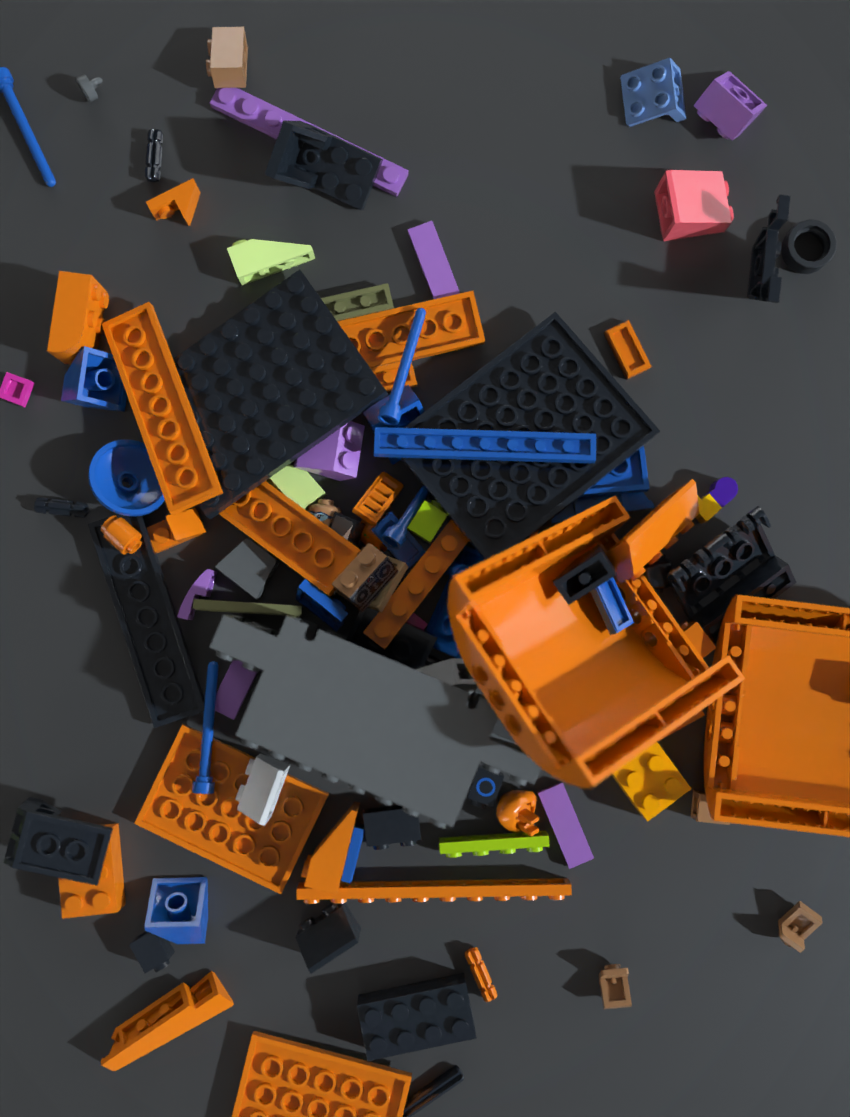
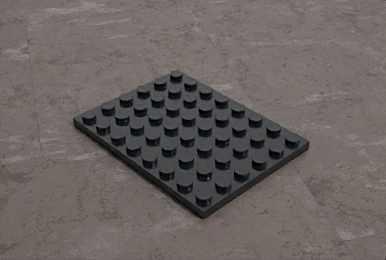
[173,269,388,519]
[401,311,660,560]

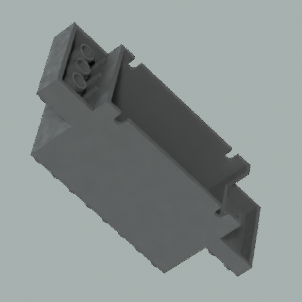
[210,615,541,828]

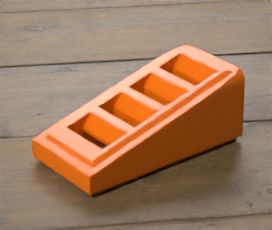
[352,472,404,526]

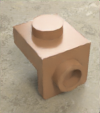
[778,901,822,953]
[598,964,632,1009]

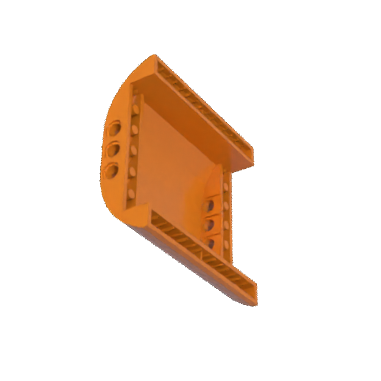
[448,496,745,788]
[704,595,850,837]

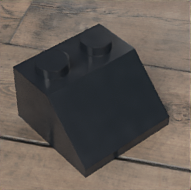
[296,903,361,974]

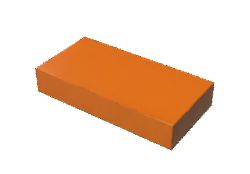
[604,320,652,380]

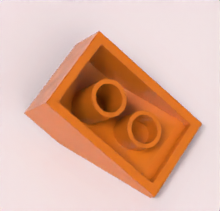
[301,801,360,895]

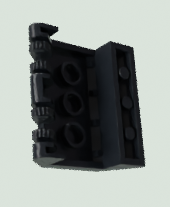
[666,506,796,644]

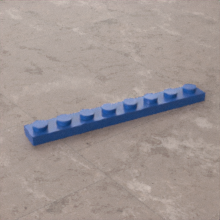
[374,427,596,463]

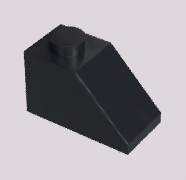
[553,544,616,605]

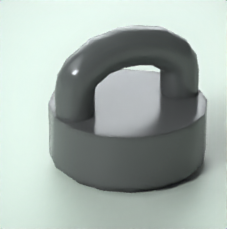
[75,73,103,103]

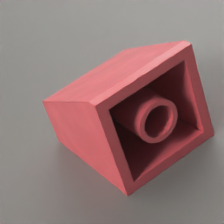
[654,170,734,242]

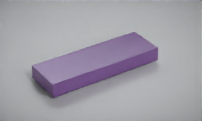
[408,221,460,299]
[537,781,594,869]

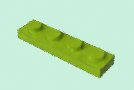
[439,831,549,858]

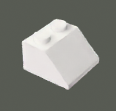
[236,754,290,826]

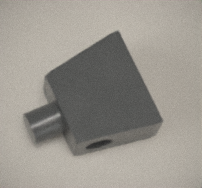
[216,537,280,599]

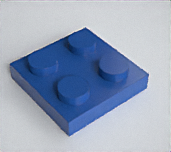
[295,579,348,632]

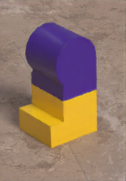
[695,477,738,524]

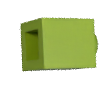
[407,500,448,544]

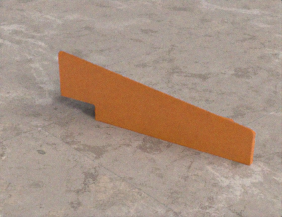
[100,971,234,1071]

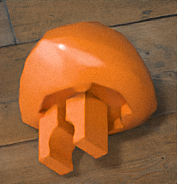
[496,790,539,837]

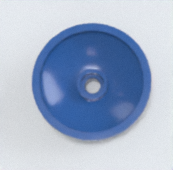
[88,439,165,516]

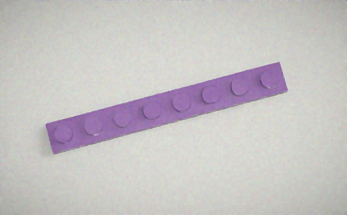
[210,88,409,197]

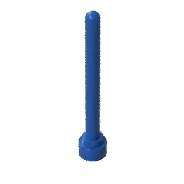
[0,67,56,187]
[378,308,426,426]
[382,485,430,549]
[192,661,219,794]

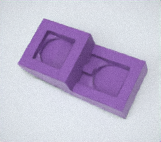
[177,569,217,620]
[215,659,257,720]

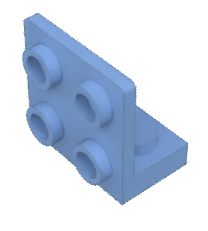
[621,57,687,127]

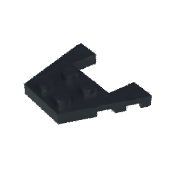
[747,194,791,303]

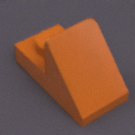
[146,178,201,226]
[147,508,207,553]

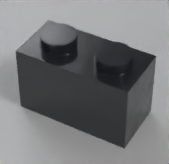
[363,805,421,850]

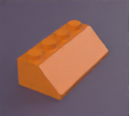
[605,479,699,583]

